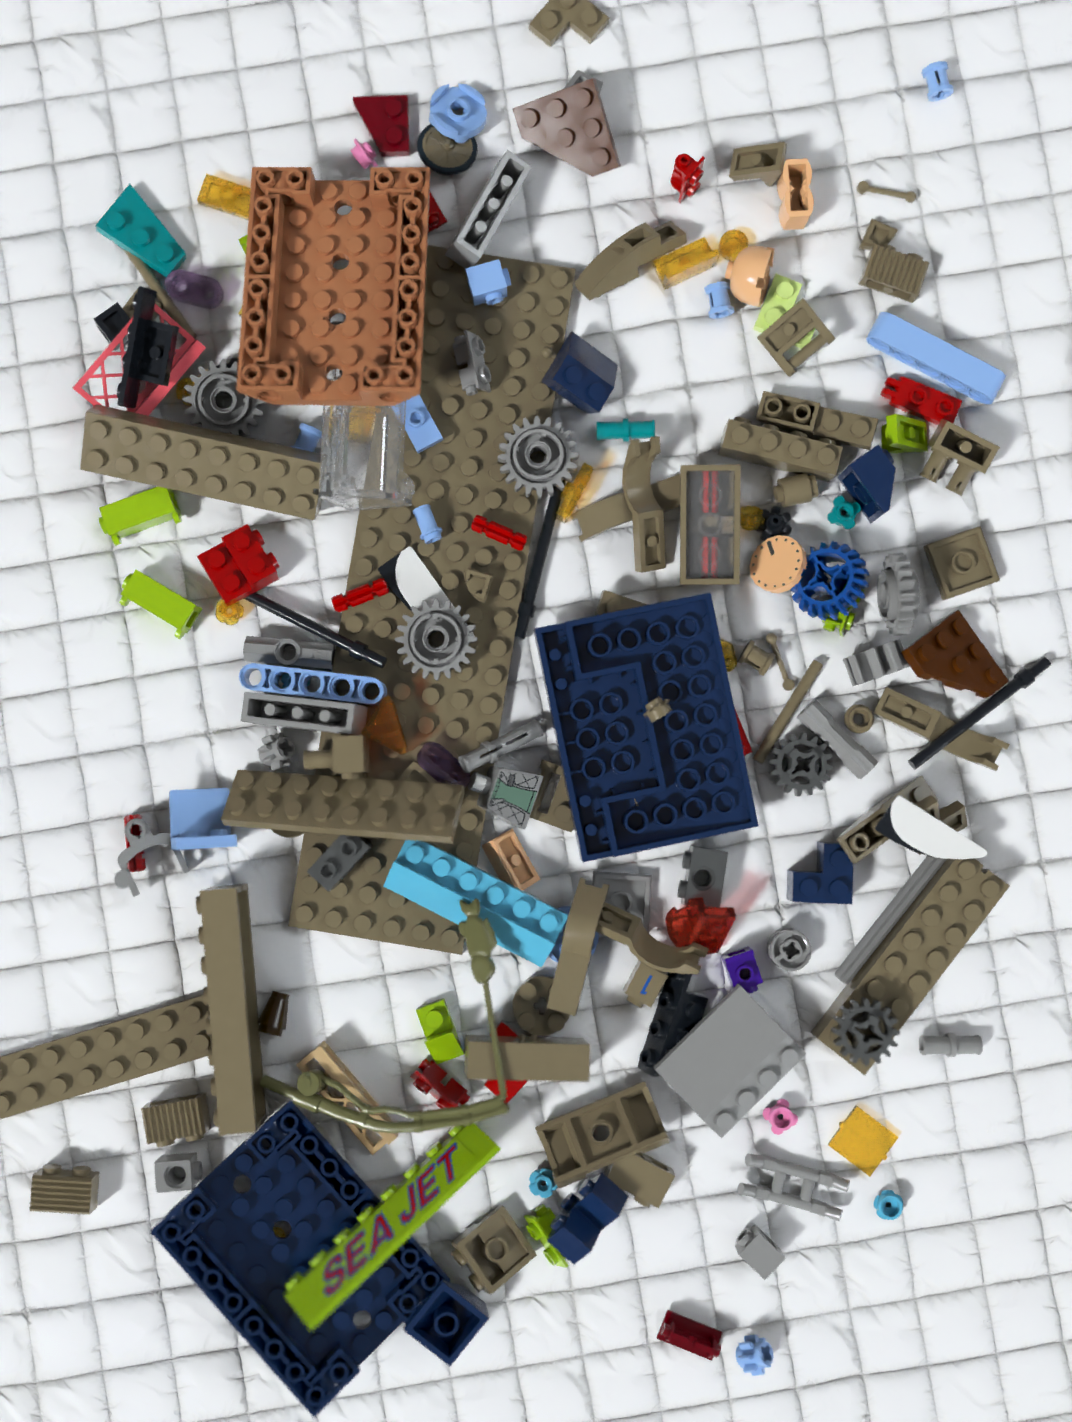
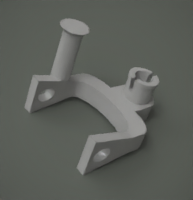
[114,818,190,897]

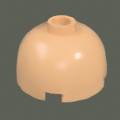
[725,246,775,307]

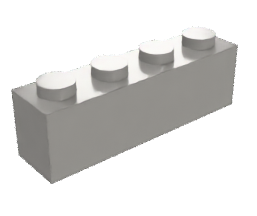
[445,150,532,268]
[241,692,368,736]

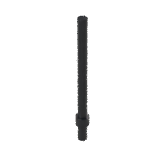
[514,480,566,640]
[244,592,387,668]
[908,657,1051,770]

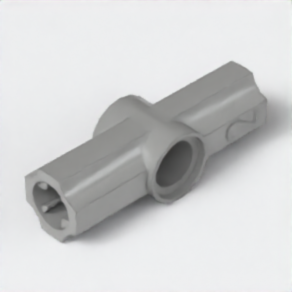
[243,636,335,670]

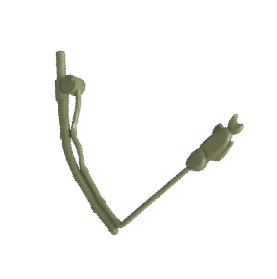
[260,899,510,1133]

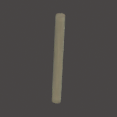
[123,249,197,338]
[753,660,823,764]

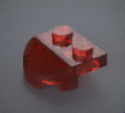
[665,897,736,954]

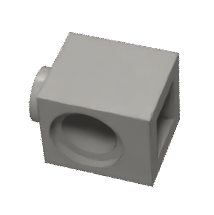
[154,1152,203,1193]
[735,1224,785,1280]

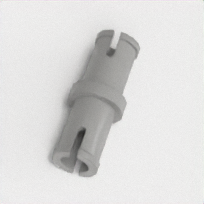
[919,1033,983,1057]

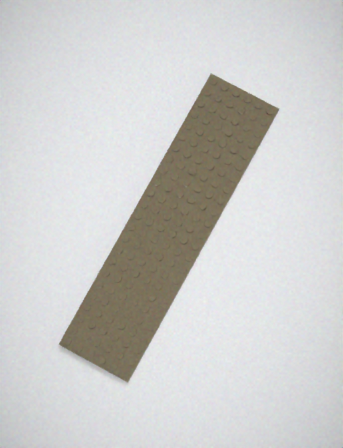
[288,245,576,955]

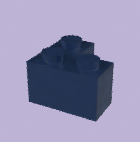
[786,842,853,904]
[547,1172,629,1265]

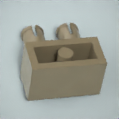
[919,419,1000,496]
[303,735,371,779]

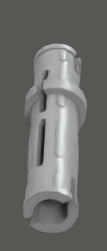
[459,719,543,773]

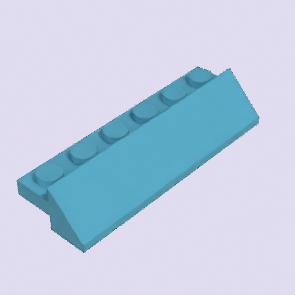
[383,840,568,967]

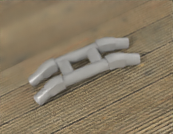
[738,1154,850,1221]

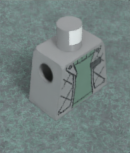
[468,766,544,829]

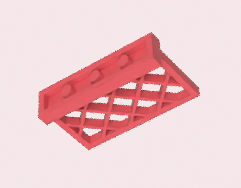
[72,304,206,416]

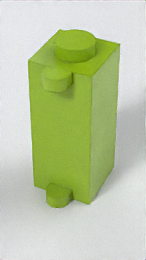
[99,486,182,546]
[119,570,202,639]

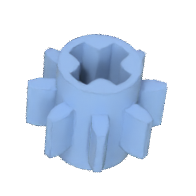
[736,1334,773,1376]

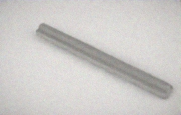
[835,855,947,984]

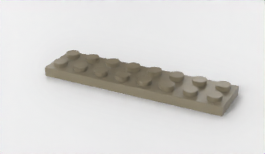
[221,770,465,844]
[0,995,212,1119]

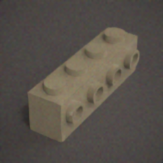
[718,417,843,482]

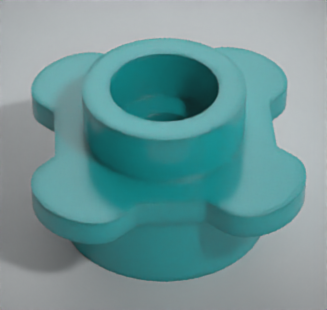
[827,496,861,530]

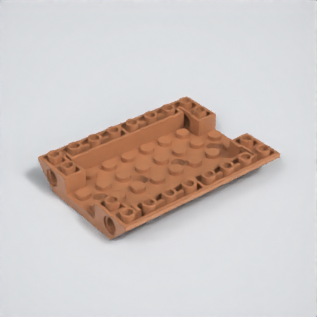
[236,167,431,406]

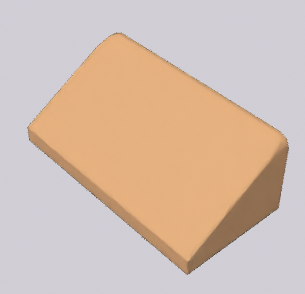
[482,828,541,890]

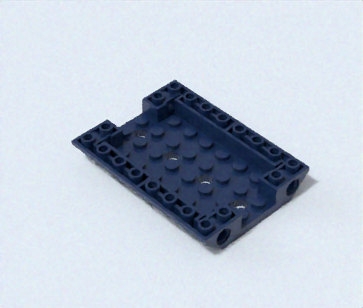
[150,1100,451,1418]

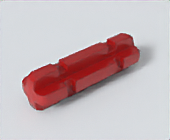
[471,515,527,551]
[331,578,389,612]
[124,814,146,872]

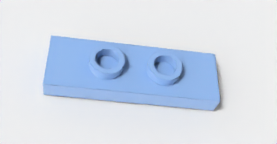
[392,395,443,453]

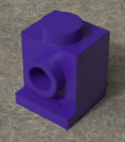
[721,946,763,994]

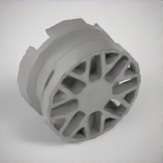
[767,928,812,971]

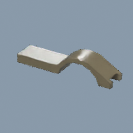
[622,436,666,573]
[571,474,680,542]
[873,687,1010,771]
[546,877,610,1016]
[596,902,709,975]

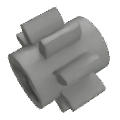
[258,732,296,771]

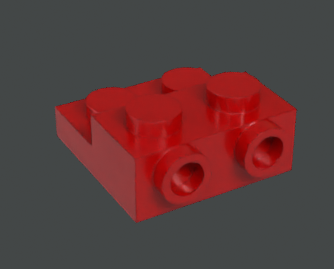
[197,524,280,607]

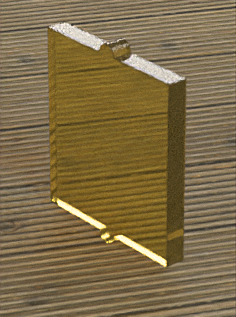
[828,1105,899,1177]

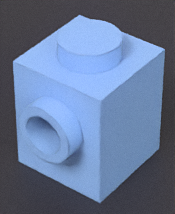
[465,259,511,306]

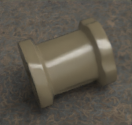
[737,639,776,676]

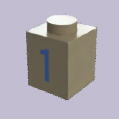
[623,960,668,1008]

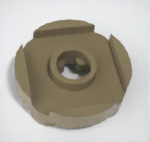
[513,975,570,1036]

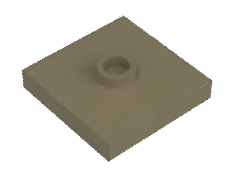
[923,526,1000,601]

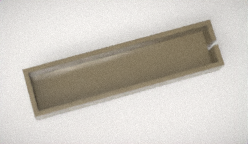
[80,405,329,520]
[811,858,1010,1076]
[196,883,267,1136]

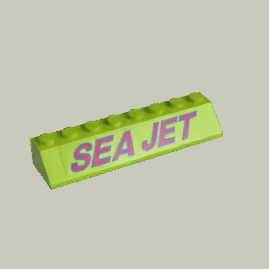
[283,1123,501,1331]

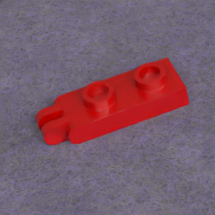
[880,376,963,425]

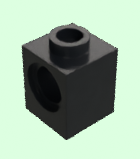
[94,302,130,351]

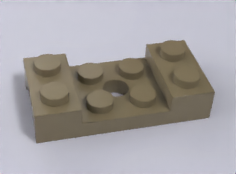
[535,1081,670,1189]

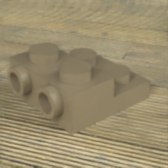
[451,1205,537,1295]

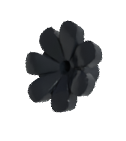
[754,506,792,541]

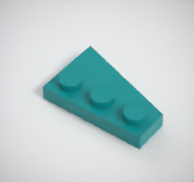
[95,184,186,280]

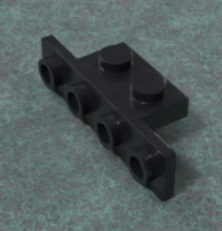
[117,286,179,409]
[638,973,708,1077]

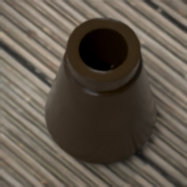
[257,991,289,1037]

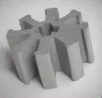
[843,639,910,686]

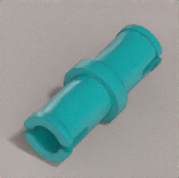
[597,418,655,442]

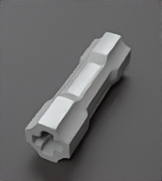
[797,699,878,779]

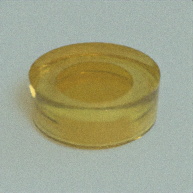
[718,230,748,261]

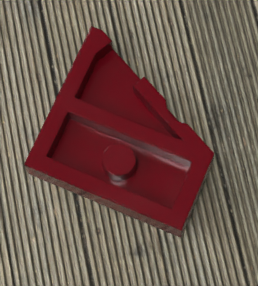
[352,95,410,157]

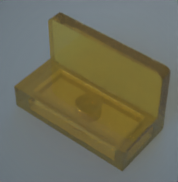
[652,237,720,290]

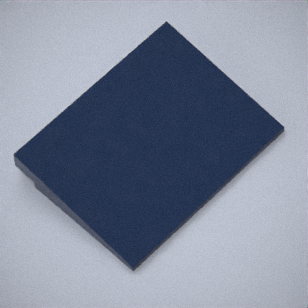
[533,592,759,862]

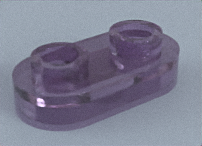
[165,270,224,309]
[417,742,471,789]

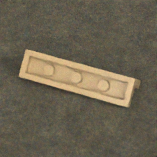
[296,1041,399,1156]

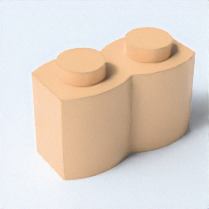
[777,158,814,230]

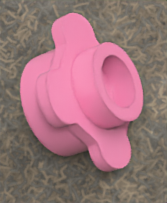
[351,139,378,169]
[763,1099,798,1135]

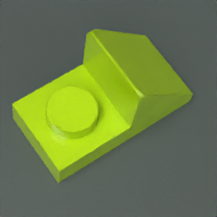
[881,414,928,453]
[416,998,464,1064]

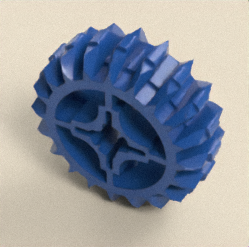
[790,541,870,621]

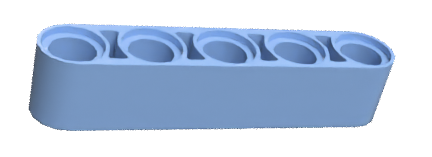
[866,312,1006,405]
[239,663,387,706]

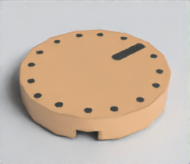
[749,535,807,594]

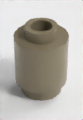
[773,473,818,508]

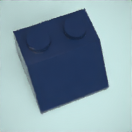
[541,331,618,414]
[837,445,896,524]
[403,1279,489,1366]

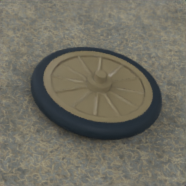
[417,124,478,175]

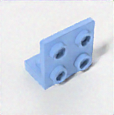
[169,788,237,850]

